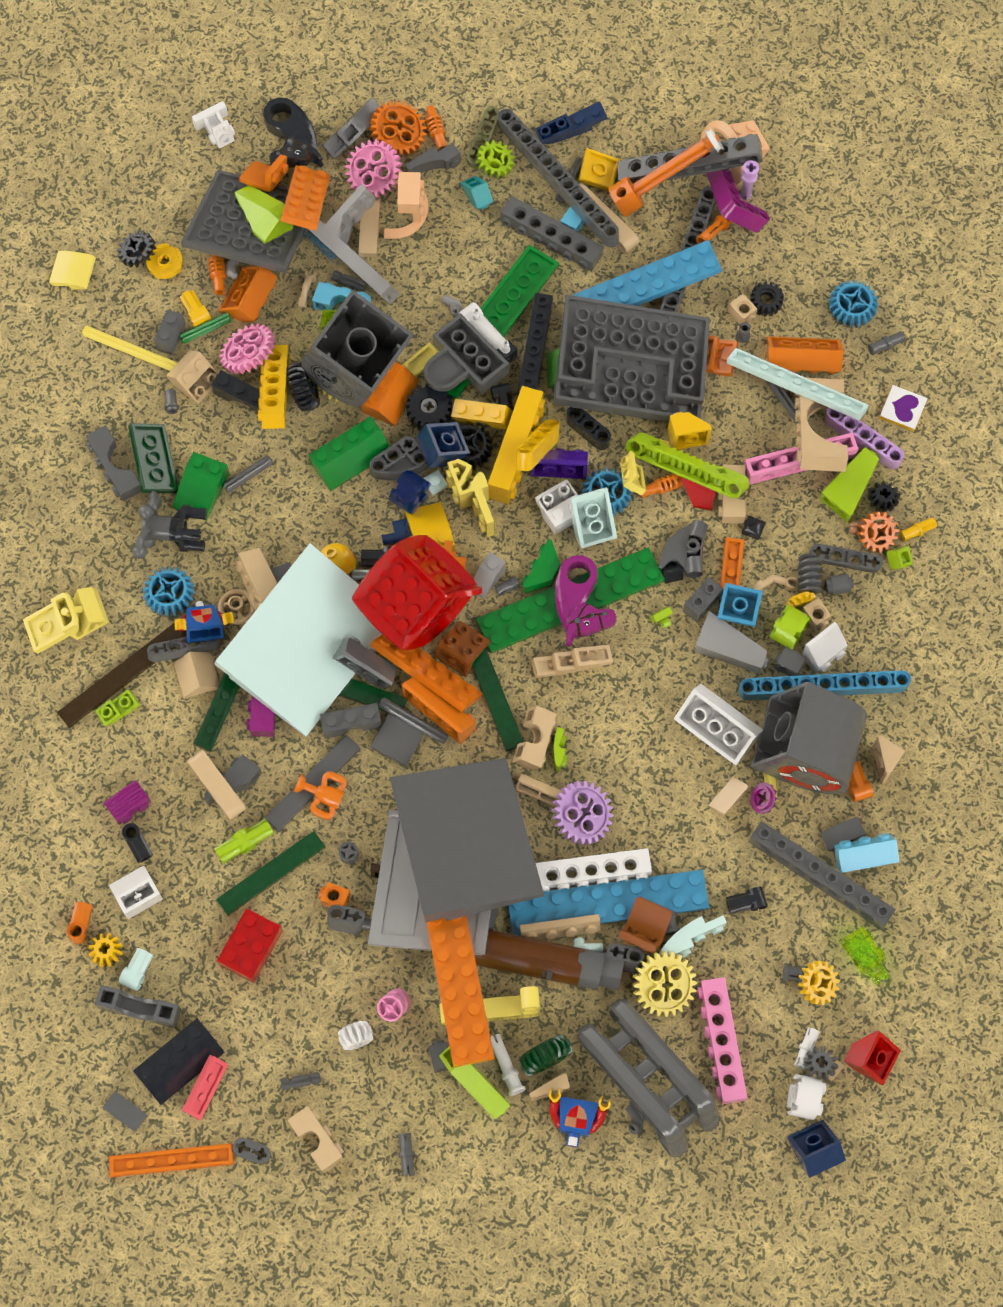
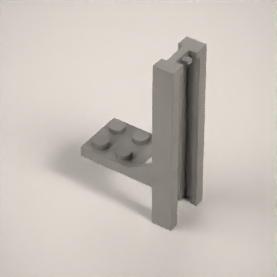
[309,184,400,305]

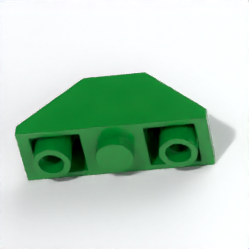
[521,539,560,594]

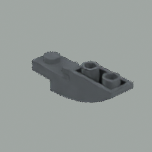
[322,98,381,159]

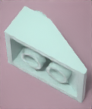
[570,487,617,548]

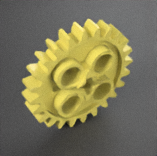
[632,950,698,1017]

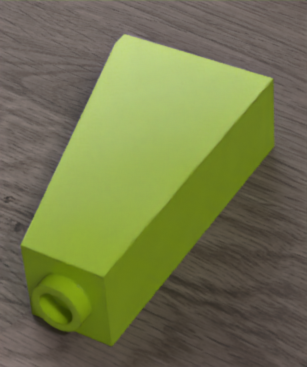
[820,447,879,523]
[439,1046,510,1119]

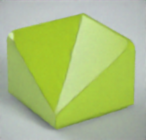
[886,546,913,569]

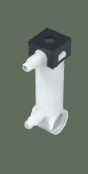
[458,302,517,363]

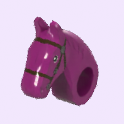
[555,555,617,647]

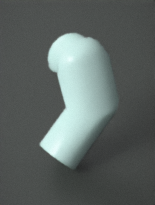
[574,937,603,952]

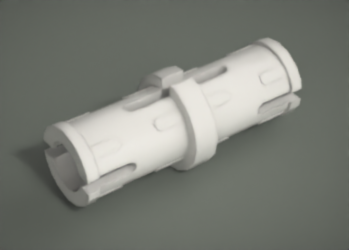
[794,1027,820,1070]

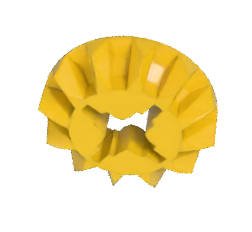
[785,591,816,608]

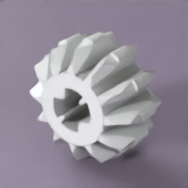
[338,1021,373,1050]

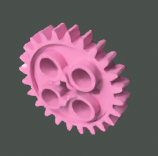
[345,139,403,198]
[219,323,276,375]

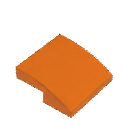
[706,336,738,377]

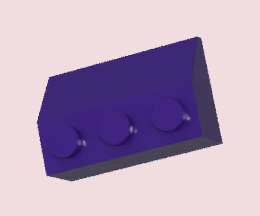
[531,448,588,479]

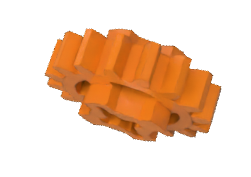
[857,511,899,553]

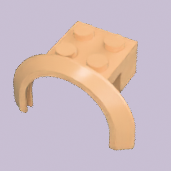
[701,120,770,186]
[384,172,428,239]

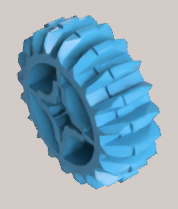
[829,280,878,328]
[582,467,632,516]
[143,566,195,617]

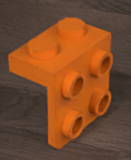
[239,154,288,193]

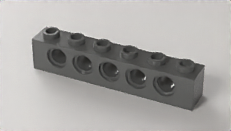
[500,196,604,271]

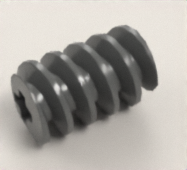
[798,553,822,595]

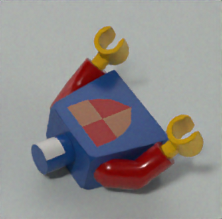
[175,601,235,643]
[549,1088,612,1147]

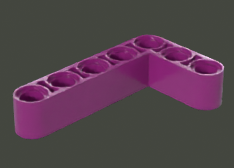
[706,154,770,233]

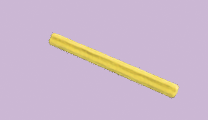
[82,326,178,371]

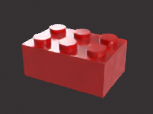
[217,908,283,983]

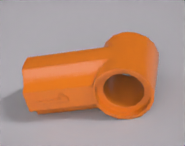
[849,761,874,802]
[67,902,93,944]

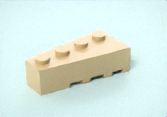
[236,548,278,611]

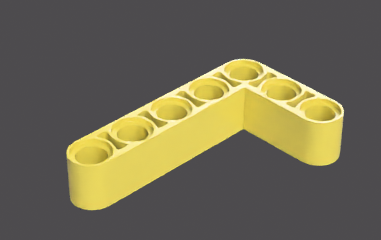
[439,986,540,1025]

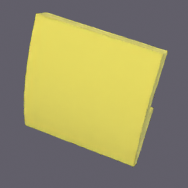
[49,251,96,290]

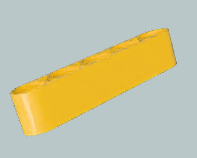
[516,419,560,471]

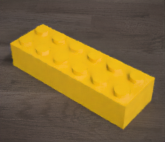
[488,386,546,504]

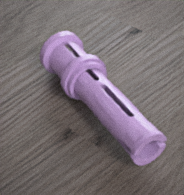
[740,160,759,200]

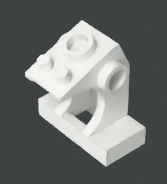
[192,101,235,148]

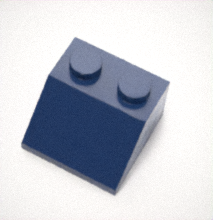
[416,422,470,468]
[787,1120,846,1178]

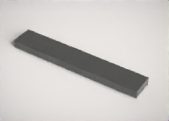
[265,735,361,832]

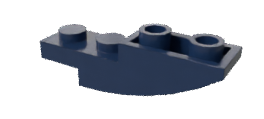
[535,101,608,145]

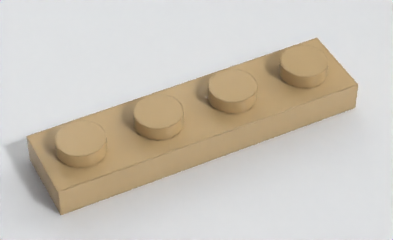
[520,914,601,940]

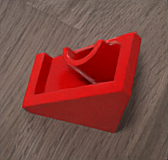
[680,477,716,511]

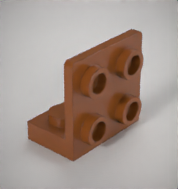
[434,621,490,678]

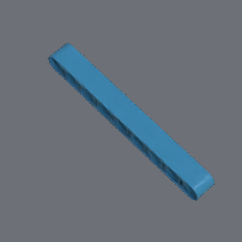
[738,670,911,700]

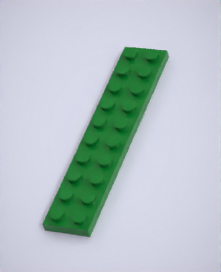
[444,245,559,400]
[476,547,665,654]

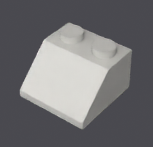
[802,622,847,674]

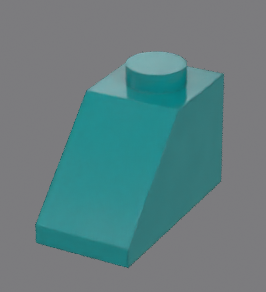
[460,175,493,209]

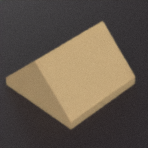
[174,652,219,699]
[872,736,905,784]

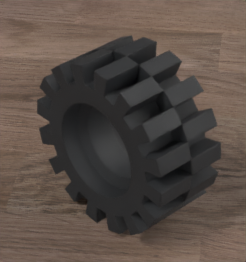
[750,281,784,317]

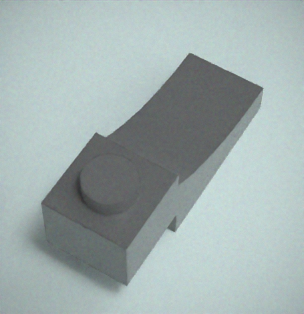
[405,143,461,173]

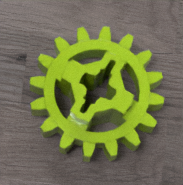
[476,140,515,179]

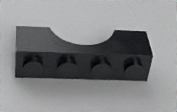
[211,370,261,414]

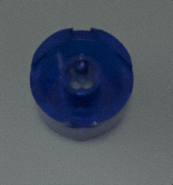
[389,470,431,515]

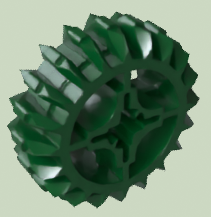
[519,1035,573,1076]

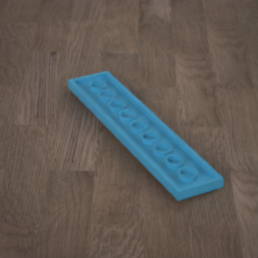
[508,870,709,936]

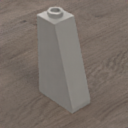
[695,611,769,674]

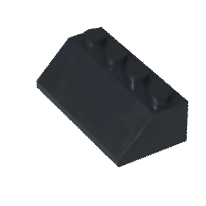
[133,1018,225,1105]

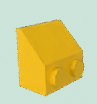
[667,412,712,450]

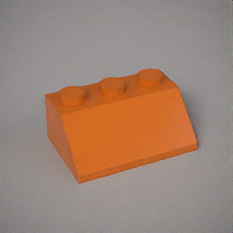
[218,265,278,323]
[361,362,419,426]

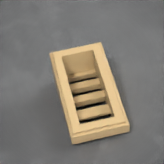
[529,1072,570,1101]

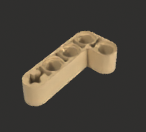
[186,750,246,821]

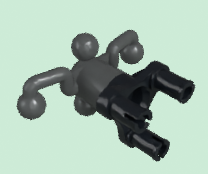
[132,491,207,559]

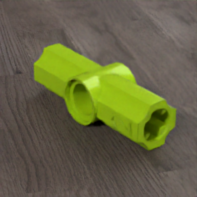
[214,819,274,864]

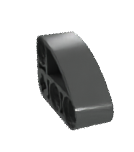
[370,436,428,481]

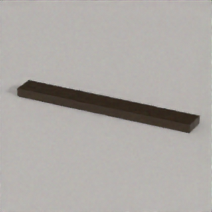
[57,623,187,728]

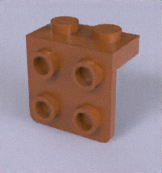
[618,896,673,953]

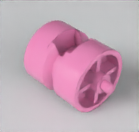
[377,988,411,1022]

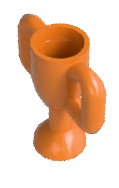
[293,771,347,820]

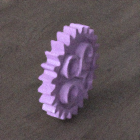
[551,781,614,845]

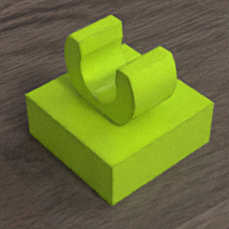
[649,607,673,629]

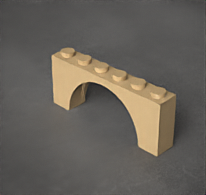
[794,378,848,472]

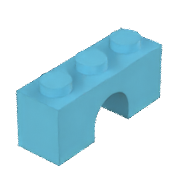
[312,282,372,313]

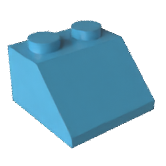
[717,583,763,627]

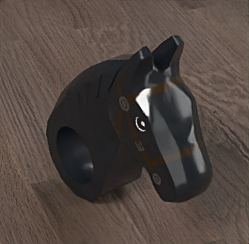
[263,97,324,168]

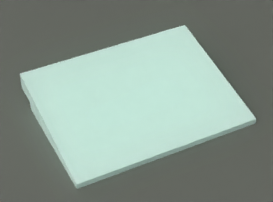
[214,543,382,737]

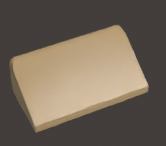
[708,777,749,818]

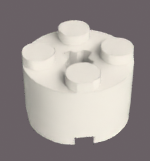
[787,1074,826,1120]

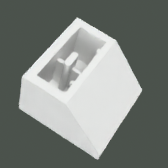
[535,479,578,535]
[109,866,163,919]

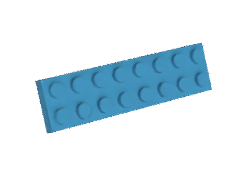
[573,240,722,306]

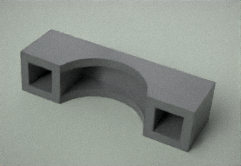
[86,425,142,501]
[95,985,181,1029]

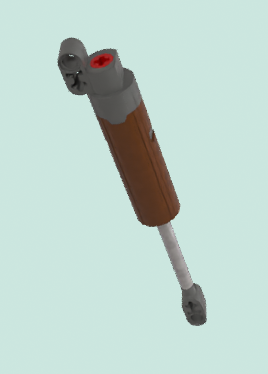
[327,905,644,990]

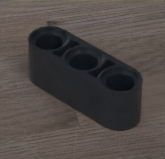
[566,407,611,450]

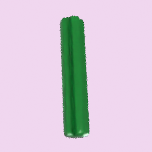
[180,313,231,344]

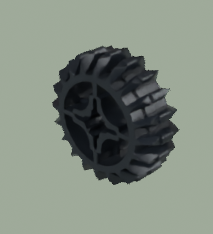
[286,362,320,412]
[460,422,493,471]

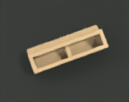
[515,774,562,807]

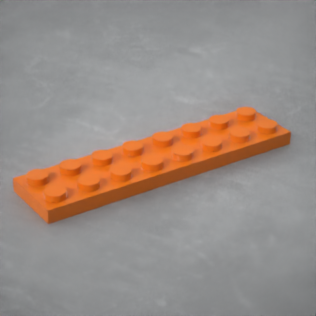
[427,916,495,1068]

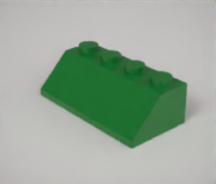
[309,416,390,492]

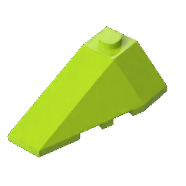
[235,185,293,244]

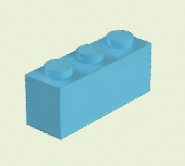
[834,833,899,873]

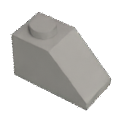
[474,552,506,599]

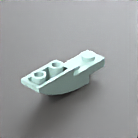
[659,916,727,958]

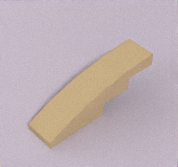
[359,199,380,257]
[531,645,613,678]

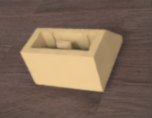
[166,350,218,404]

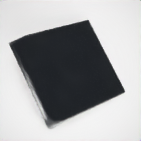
[661,561,683,584]

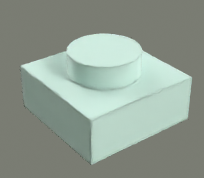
[422,470,448,496]

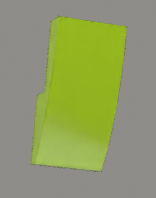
[95,689,141,727]
[553,727,568,772]

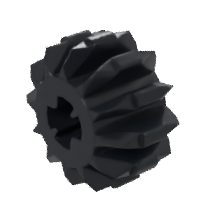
[868,481,900,512]

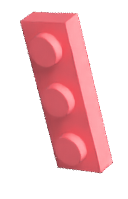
[182,1055,228,1120]

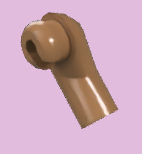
[848,519,864,535]

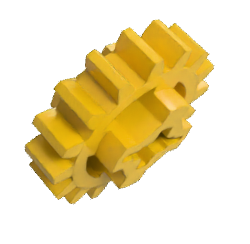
[798,961,840,1005]

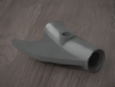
[658,520,708,578]

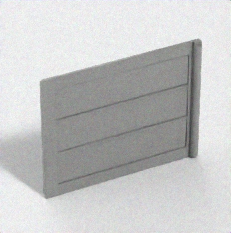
[368,810,491,956]

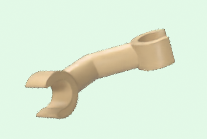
[298,271,316,308]
[754,574,797,591]

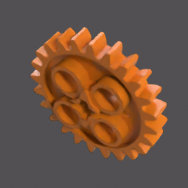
[369,100,427,157]

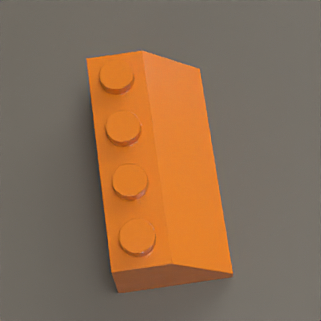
[767,336,844,374]
[402,677,476,745]

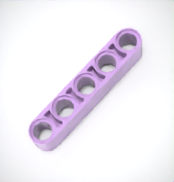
[825,407,904,469]

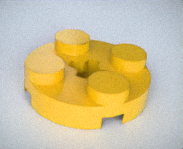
[146,243,183,279]

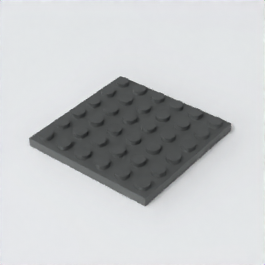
[181,170,307,273]

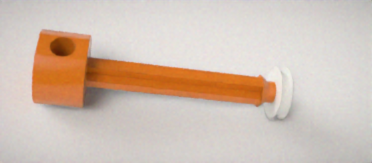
[608,127,724,217]

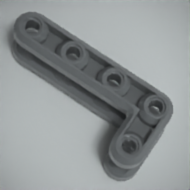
[577,999,720,1157]

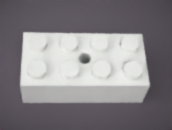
[674,684,763,765]

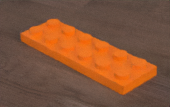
[281,165,330,231]
[370,634,483,712]

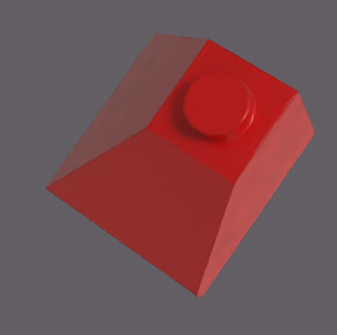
[844,1030,901,1085]

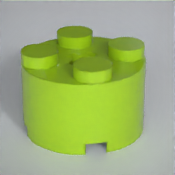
[769,604,811,650]

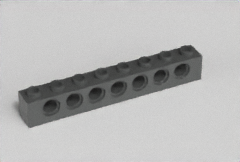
[618,134,763,183]
[749,821,896,930]

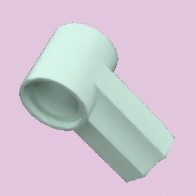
[118,948,153,991]

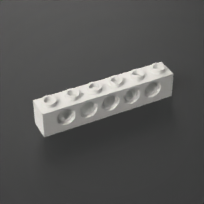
[536,848,652,892]

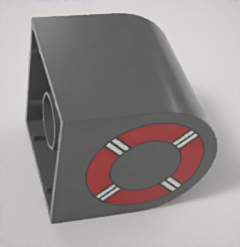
[751,682,868,794]

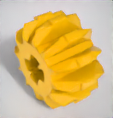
[89,933,123,967]

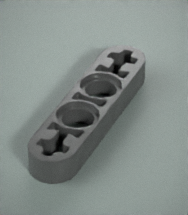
[809,544,883,573]
[147,637,221,662]

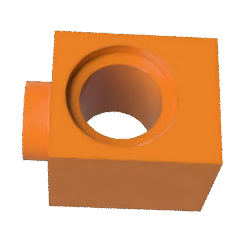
[319,882,351,907]

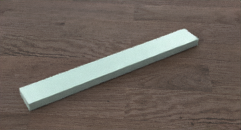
[727,348,868,421]

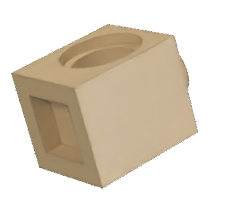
[728,294,757,324]
[801,598,832,631]

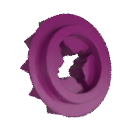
[750,783,778,814]

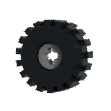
[406,384,452,431]

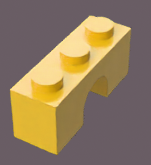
[451,399,513,430]

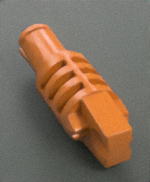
[425,105,447,151]
[208,254,226,295]
[641,473,684,498]

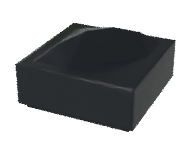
[741,515,766,540]

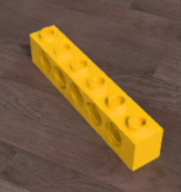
[258,345,289,429]

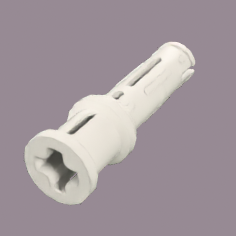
[490,1034,526,1096]

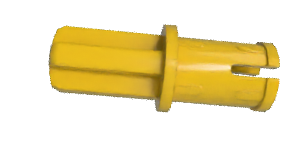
[900,518,937,542]

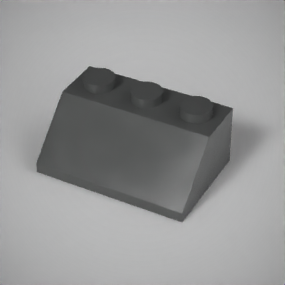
[333,637,397,689]

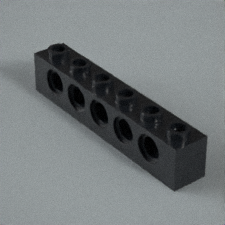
[517,293,553,399]

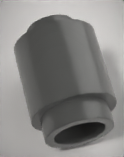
[825,574,854,595]

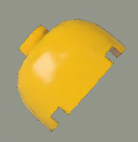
[320,543,356,576]

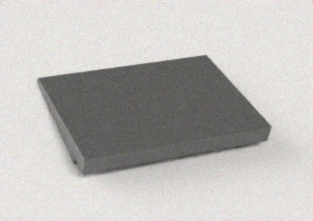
[553,295,710,422]
[390,758,544,923]

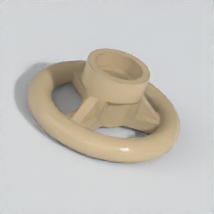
[218,589,255,625]

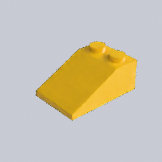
[405,502,455,551]

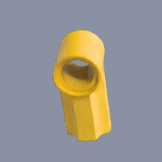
[180,290,211,327]

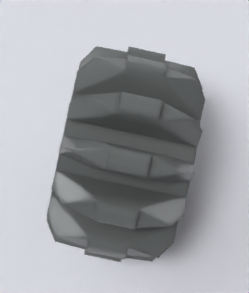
[803,1046,838,1081]

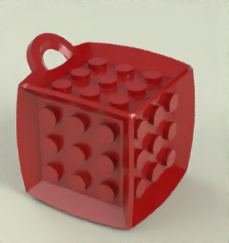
[352,535,482,650]

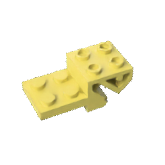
[445,459,494,537]
[23,587,109,654]

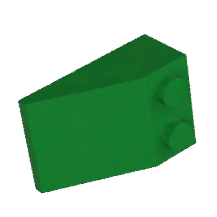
[172,452,230,521]

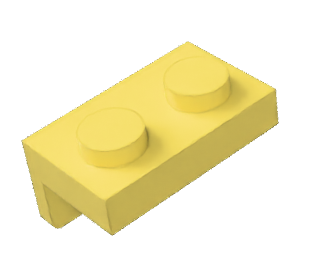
[620,451,646,495]

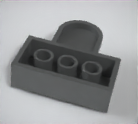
[424,313,509,395]

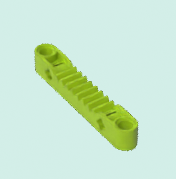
[626,432,749,499]

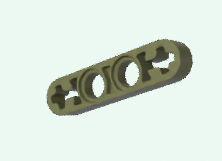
[467,106,500,168]

